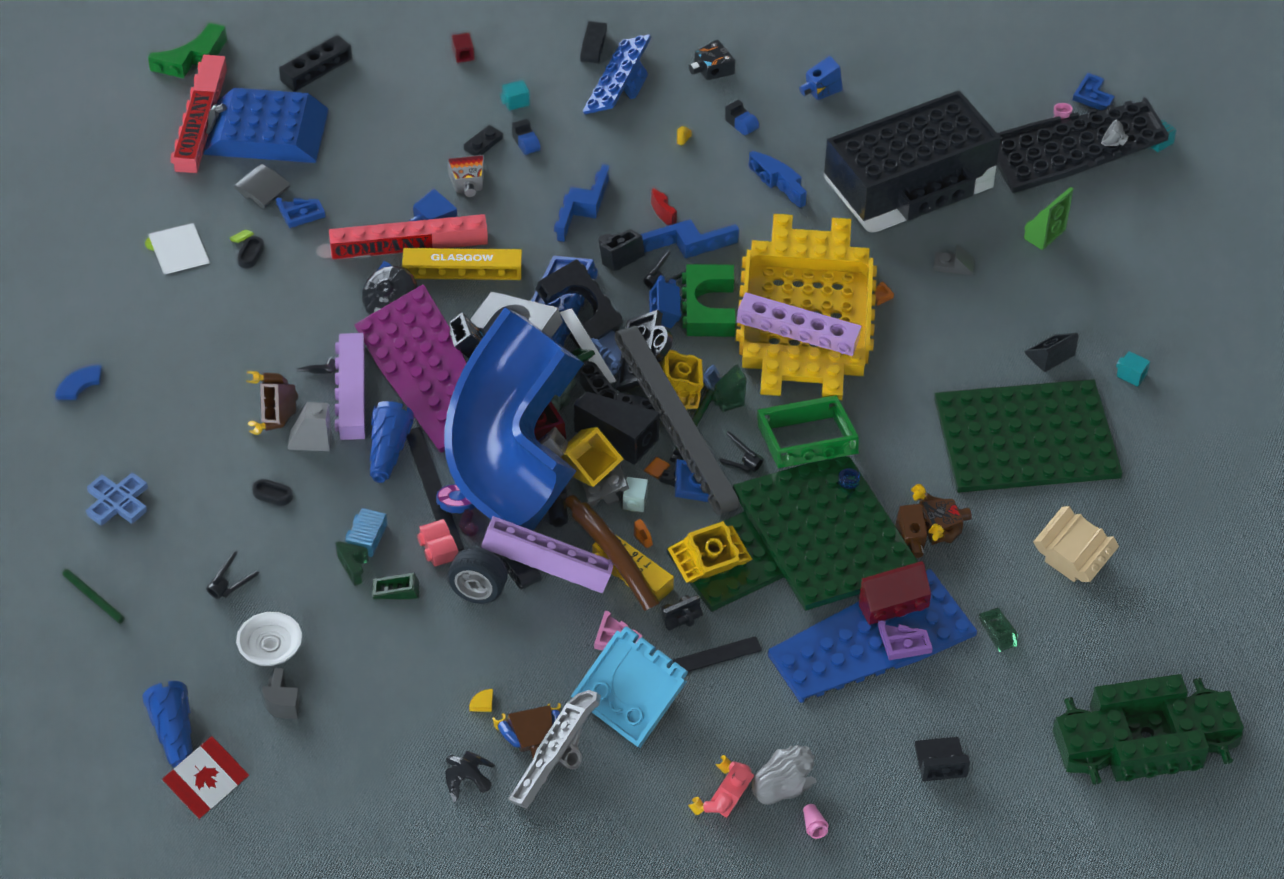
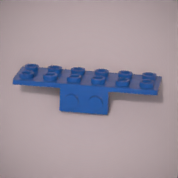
[583,34,652,114]

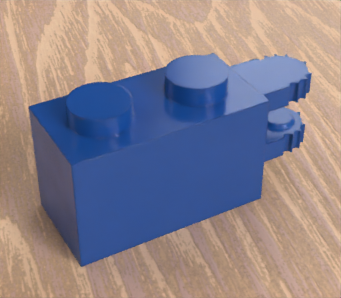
[649,275,682,328]

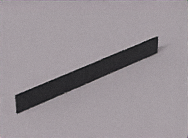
[406,427,464,551]
[669,636,762,672]

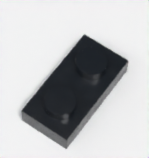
[464,125,503,156]

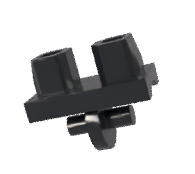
[661,595,703,631]

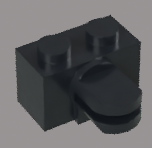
[598,229,645,271]

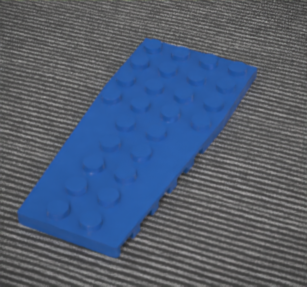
[768,568,977,703]

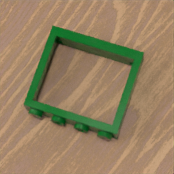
[757,395,859,468]

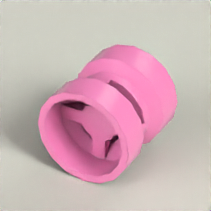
[1053,103,1073,119]

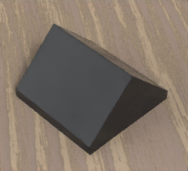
[1024,333,1079,372]

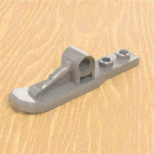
[508,690,601,809]

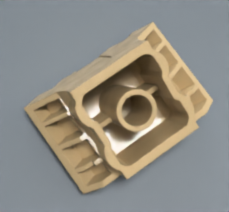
[1033,506,1119,582]

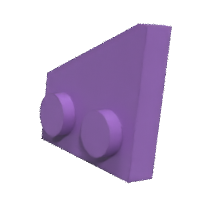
[878,621,933,660]

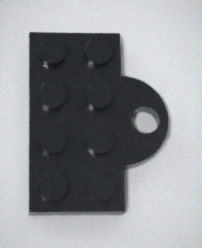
[615,310,673,392]

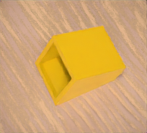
[560,427,624,487]

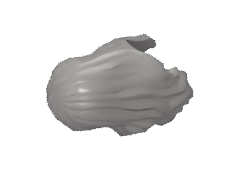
[751,745,817,805]

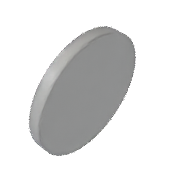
[316,244,332,259]

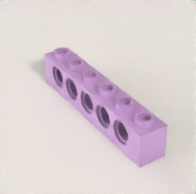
[736,292,862,356]

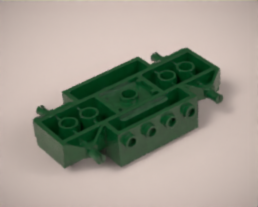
[1052,674,1244,785]

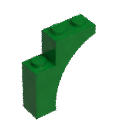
[148,22,227,78]

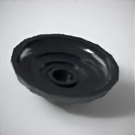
[362,266,418,315]

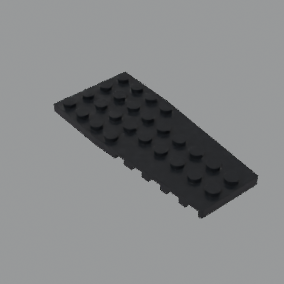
[997,97,1169,193]

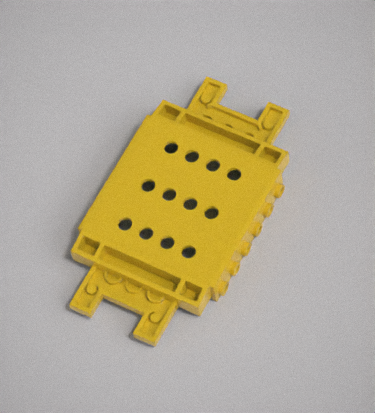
[736,214,877,400]

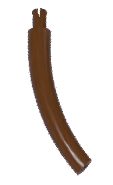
[565,495,660,611]

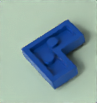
[1072,73,1115,110]

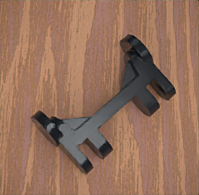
[659,449,684,487]

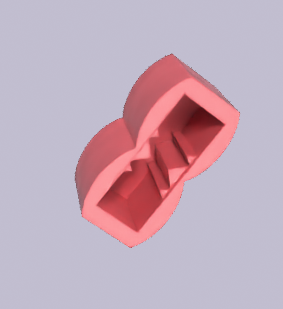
[417,519,458,567]

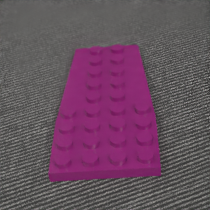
[354,284,466,453]

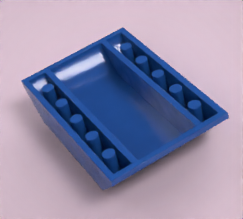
[203,88,329,163]

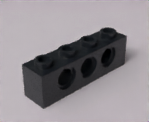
[279,34,353,92]

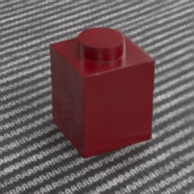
[451,32,474,63]

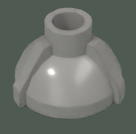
[1101,119,1129,146]

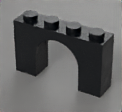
[535,259,624,349]

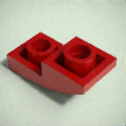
[651,188,677,226]

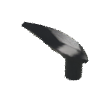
[297,358,336,374]

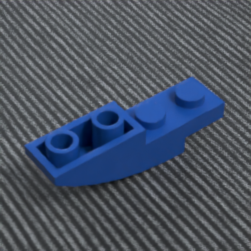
[748,151,807,208]

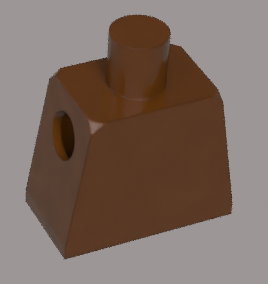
[895,503,927,559]

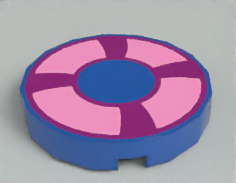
[436,484,475,514]

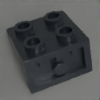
[914,737,970,781]

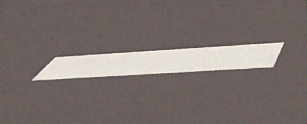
[560,308,616,383]

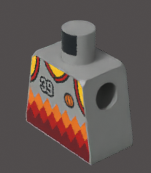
[447,155,484,197]

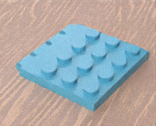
[571,626,688,748]

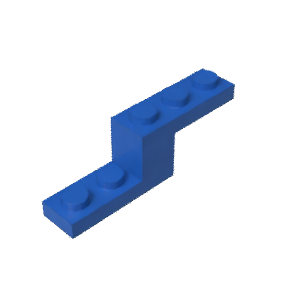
[554,164,609,242]
[640,219,739,259]

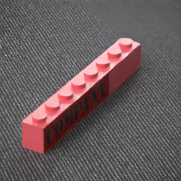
[171,55,227,173]
[329,214,488,260]

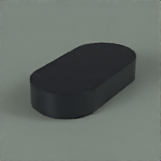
[237,236,264,269]
[252,479,293,506]

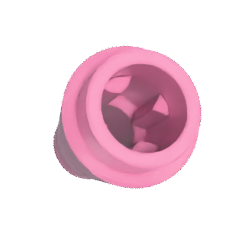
[803,804,829,839]

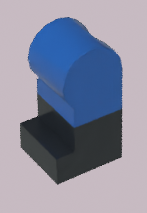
[725,99,759,135]
[512,118,540,155]

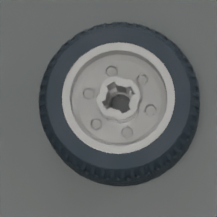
[448,548,508,604]

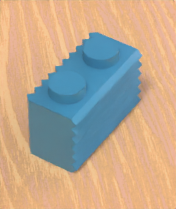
[345,508,388,557]

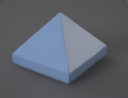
[703,364,724,391]

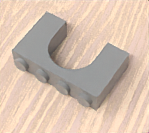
[470,292,563,338]

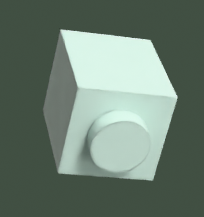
[623,477,648,512]

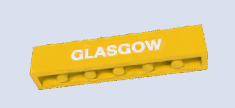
[402,248,522,280]

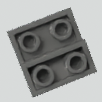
[234,164,291,209]

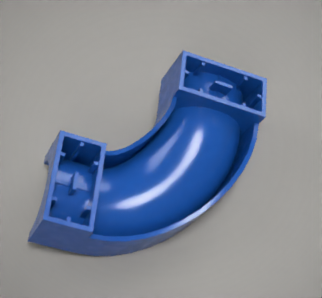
[444,307,584,531]

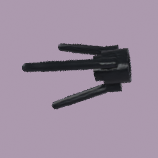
[643,251,686,290]
[720,431,764,473]
[206,551,259,599]

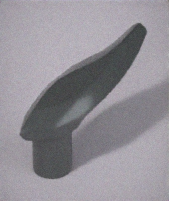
[206,103,227,134]

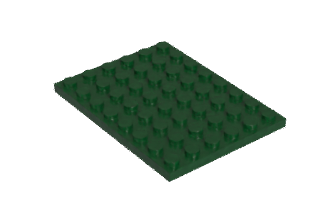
[934,379,1123,493]
[733,456,918,611]

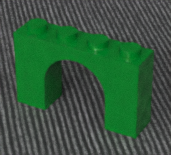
[682,264,735,337]

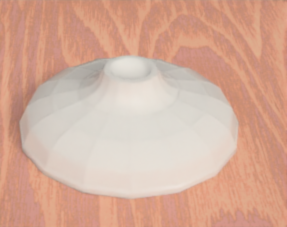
[236,612,302,666]

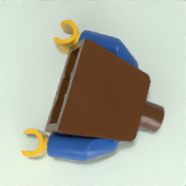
[492,703,561,758]

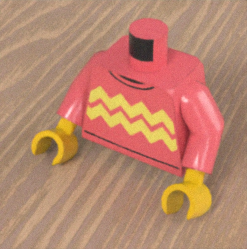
[688,755,754,818]

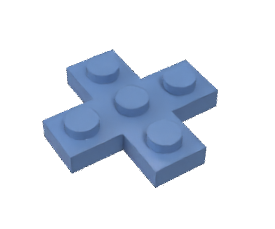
[86,472,148,526]

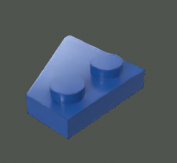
[276,198,326,228]

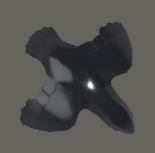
[445,751,495,802]

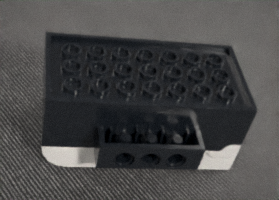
[824,90,1001,233]

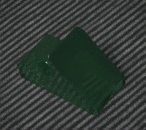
[335,541,369,586]

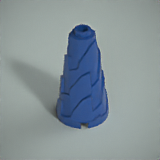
[370,401,414,483]
[142,681,193,768]

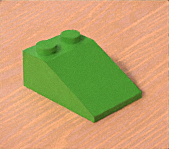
[1024,187,1073,250]

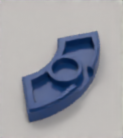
[55,365,103,400]

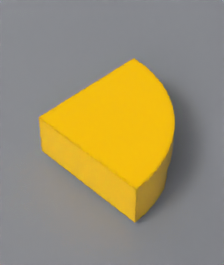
[677,126,692,146]
[469,689,493,712]

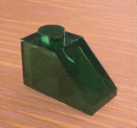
[712,364,747,413]

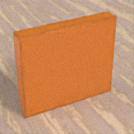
[643,457,670,479]

